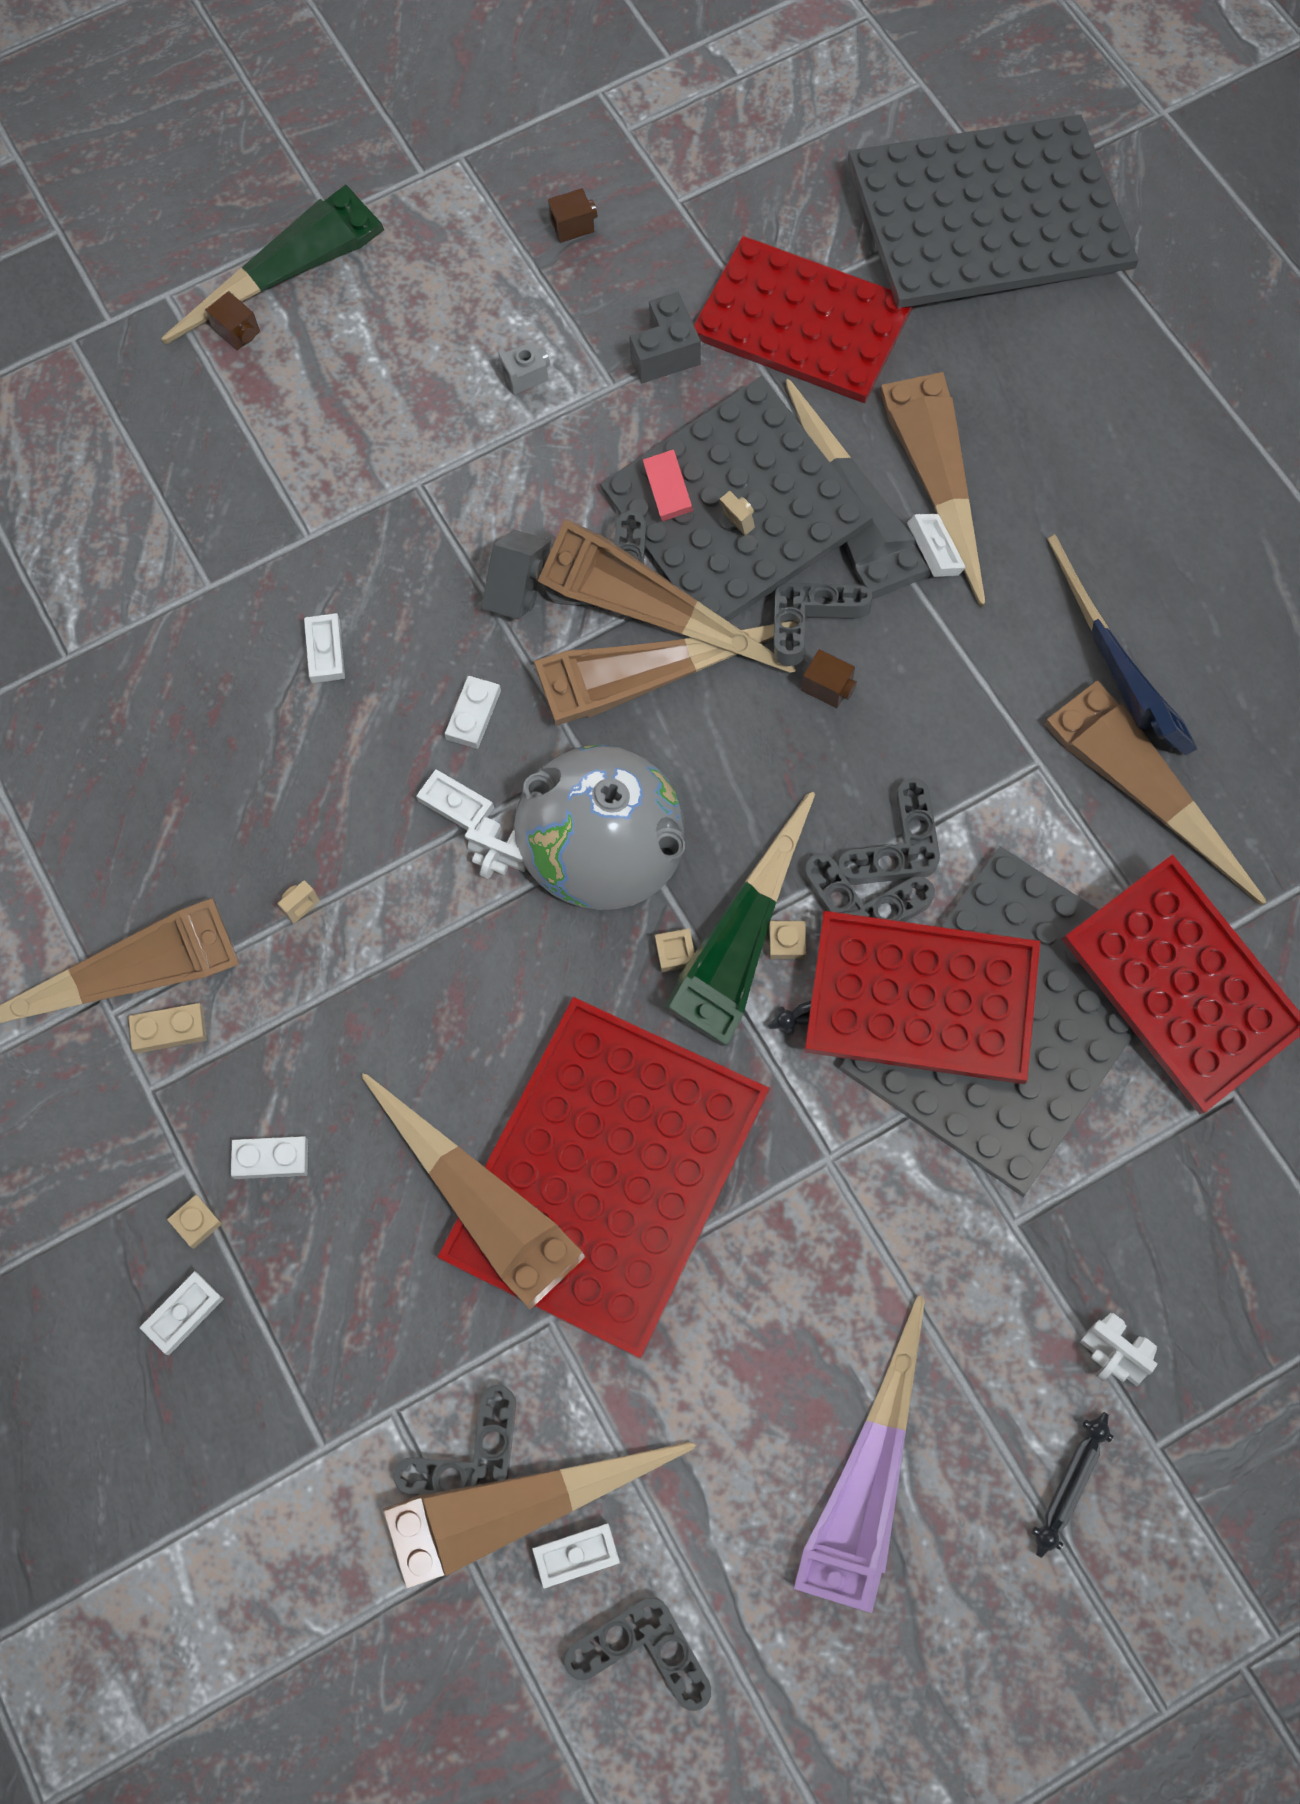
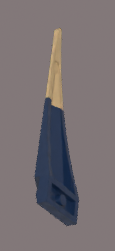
[1047,534,1197,755]

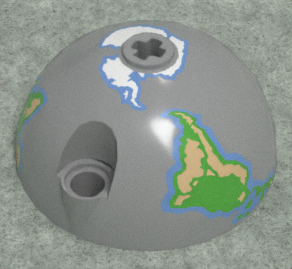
[514,745,685,910]

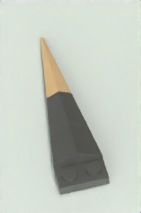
[786,379,930,600]

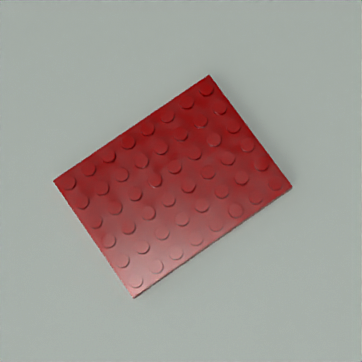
[437,997,770,1360]

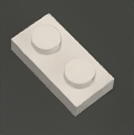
[907,514,966,577]
[304,613,345,683]
[445,676,501,749]
[416,769,494,831]
[231,1136,308,1179]
[140,1271,224,1355]
[532,1524,620,1589]

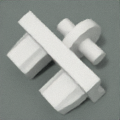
[465,817,526,879]
[1079,1313,1157,1386]

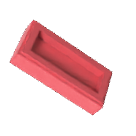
[643,449,693,521]

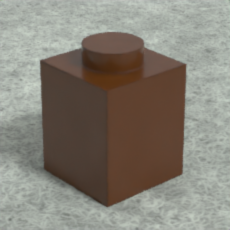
[548,188,598,243]
[205,291,260,351]
[801,649,857,708]

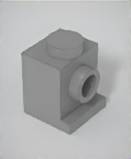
[498,341,550,395]

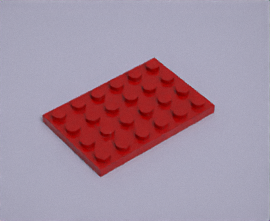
[694,236,914,404]
[1061,854,1300,1115]
[805,911,1041,1084]

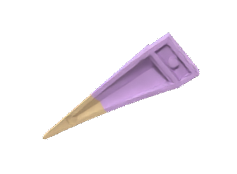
[794,1295,925,1613]

